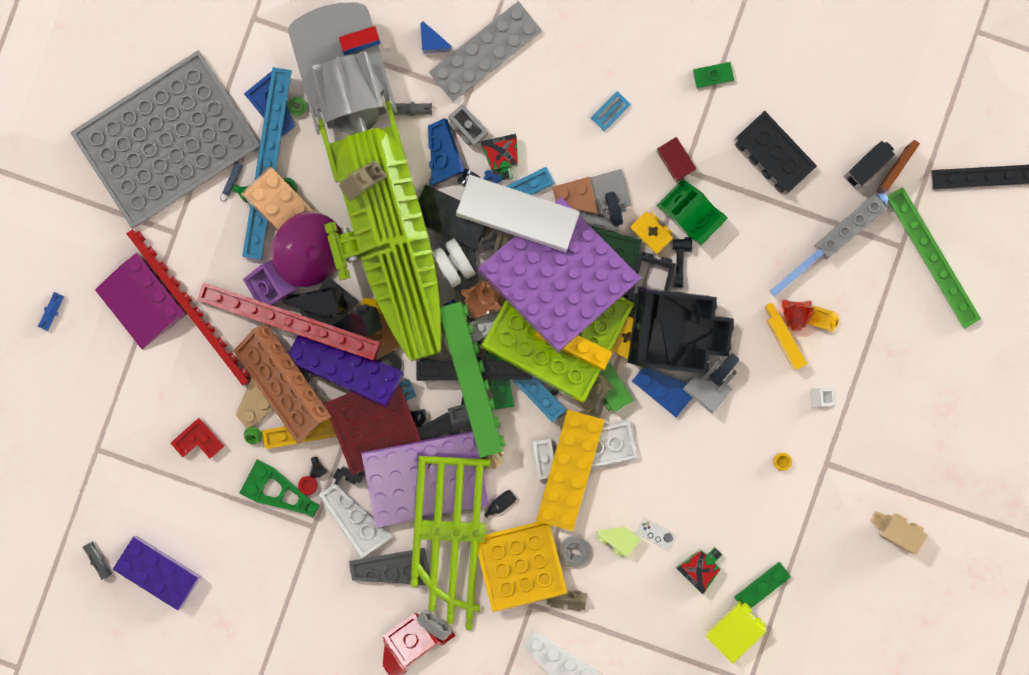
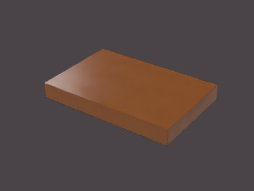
[876,140,920,193]

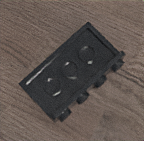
[734,111,817,195]

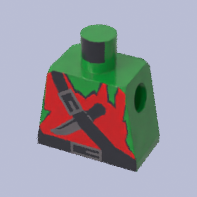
[480,133,518,181]
[675,547,722,594]

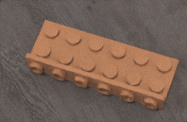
[233,324,331,444]

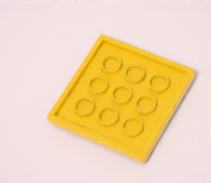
[478,522,568,613]

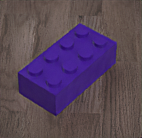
[112,536,201,611]

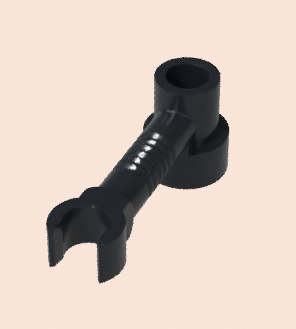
[673,237,692,288]

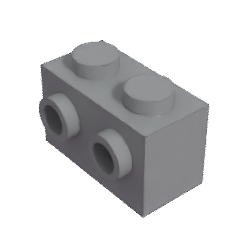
[448,104,488,148]

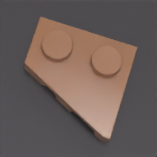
[552,177,599,213]

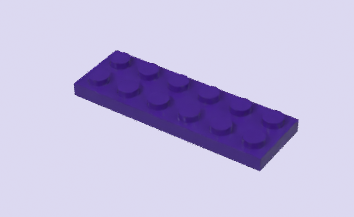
[288,335,404,407]

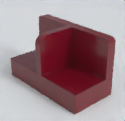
[656,137,696,183]

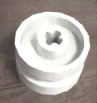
[432,238,476,288]

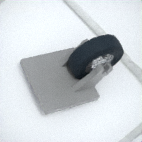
[590,169,632,226]
[683,353,739,414]

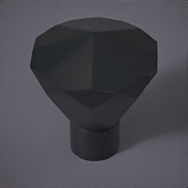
[410,409,427,427]
[309,456,327,478]

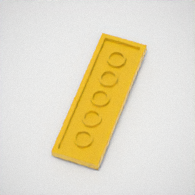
[536,410,605,531]

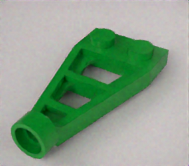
[239,459,320,518]

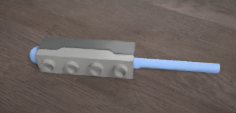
[769,193,889,297]

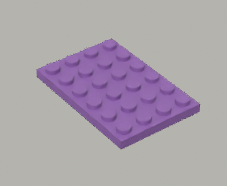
[361,431,489,528]

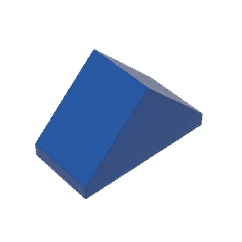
[420,21,452,54]

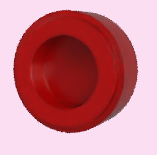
[298,476,318,495]

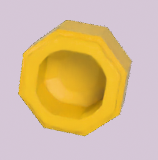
[773,453,792,471]

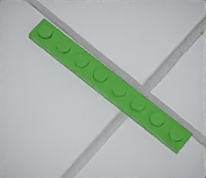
[888,187,981,329]

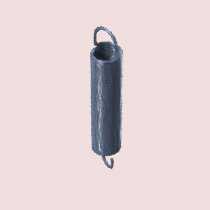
[221,158,244,202]

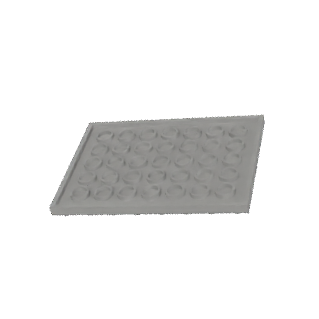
[70,50,260,229]

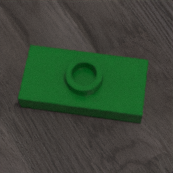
[693,62,734,89]

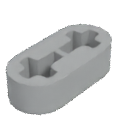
[417,610,452,640]

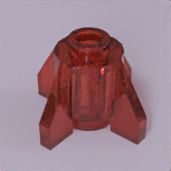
[782,299,814,331]

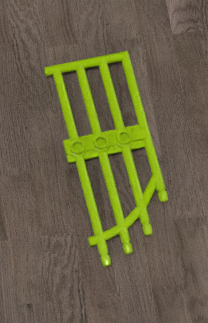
[410,456,490,630]

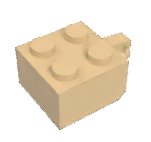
[870,511,928,555]

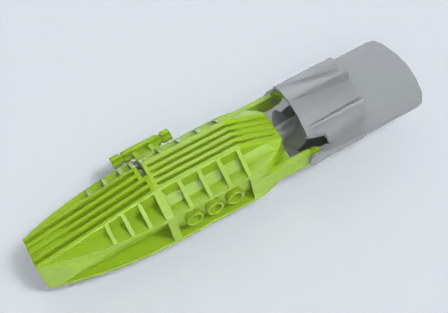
[288,2,442,361]

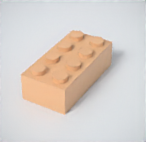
[241,167,313,231]

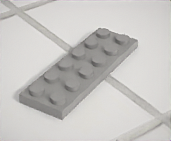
[429,1,542,102]

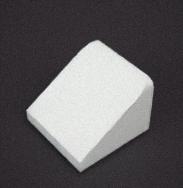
[810,387,835,407]

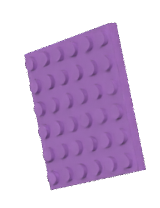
[477,197,641,353]

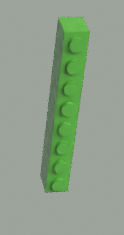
[440,301,506,458]

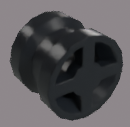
[457,168,481,187]

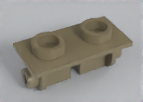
[547,590,587,612]

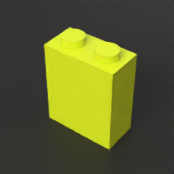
[706,601,767,664]

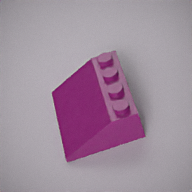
[95,253,187,350]

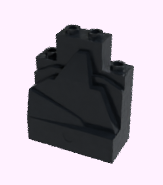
[627,286,734,374]

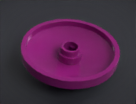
[271,211,343,287]

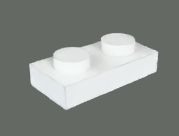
[532,439,554,480]

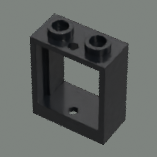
[843,141,895,190]
[627,252,676,302]

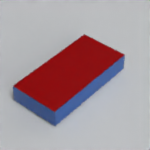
[338,26,381,55]

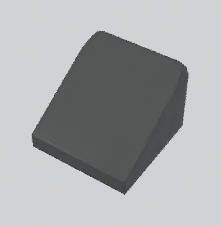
[448,404,471,431]

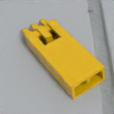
[765,303,807,371]

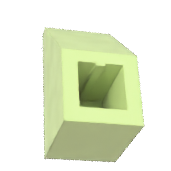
[596,526,641,557]

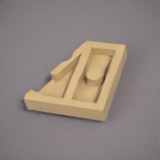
[236,378,273,428]

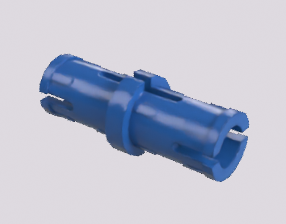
[37,292,65,331]

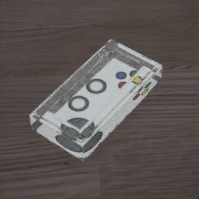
[635,517,678,552]

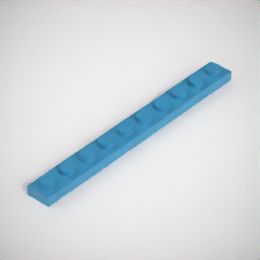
[242,67,292,260]

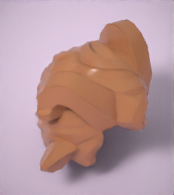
[461,281,505,319]

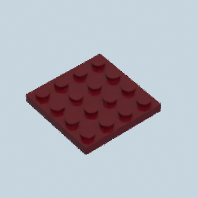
[324,384,421,475]

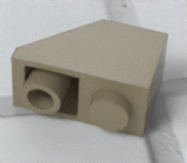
[339,160,387,201]

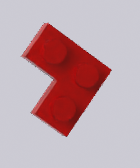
[170,418,225,459]

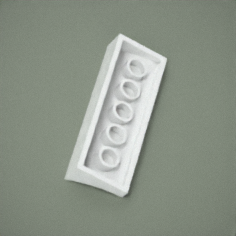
[456,175,580,252]

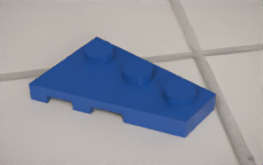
[244,71,295,138]
[428,118,465,186]
[632,367,693,418]

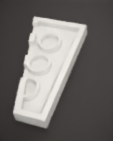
[319,484,394,559]
[524,631,599,675]

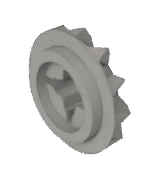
[559,536,590,567]

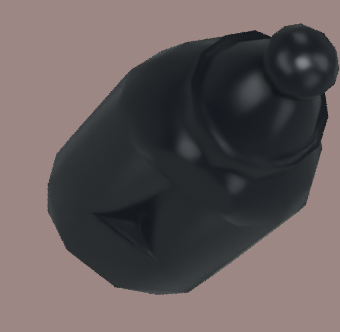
[484,489,517,518]

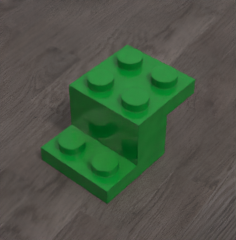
[656,179,728,245]

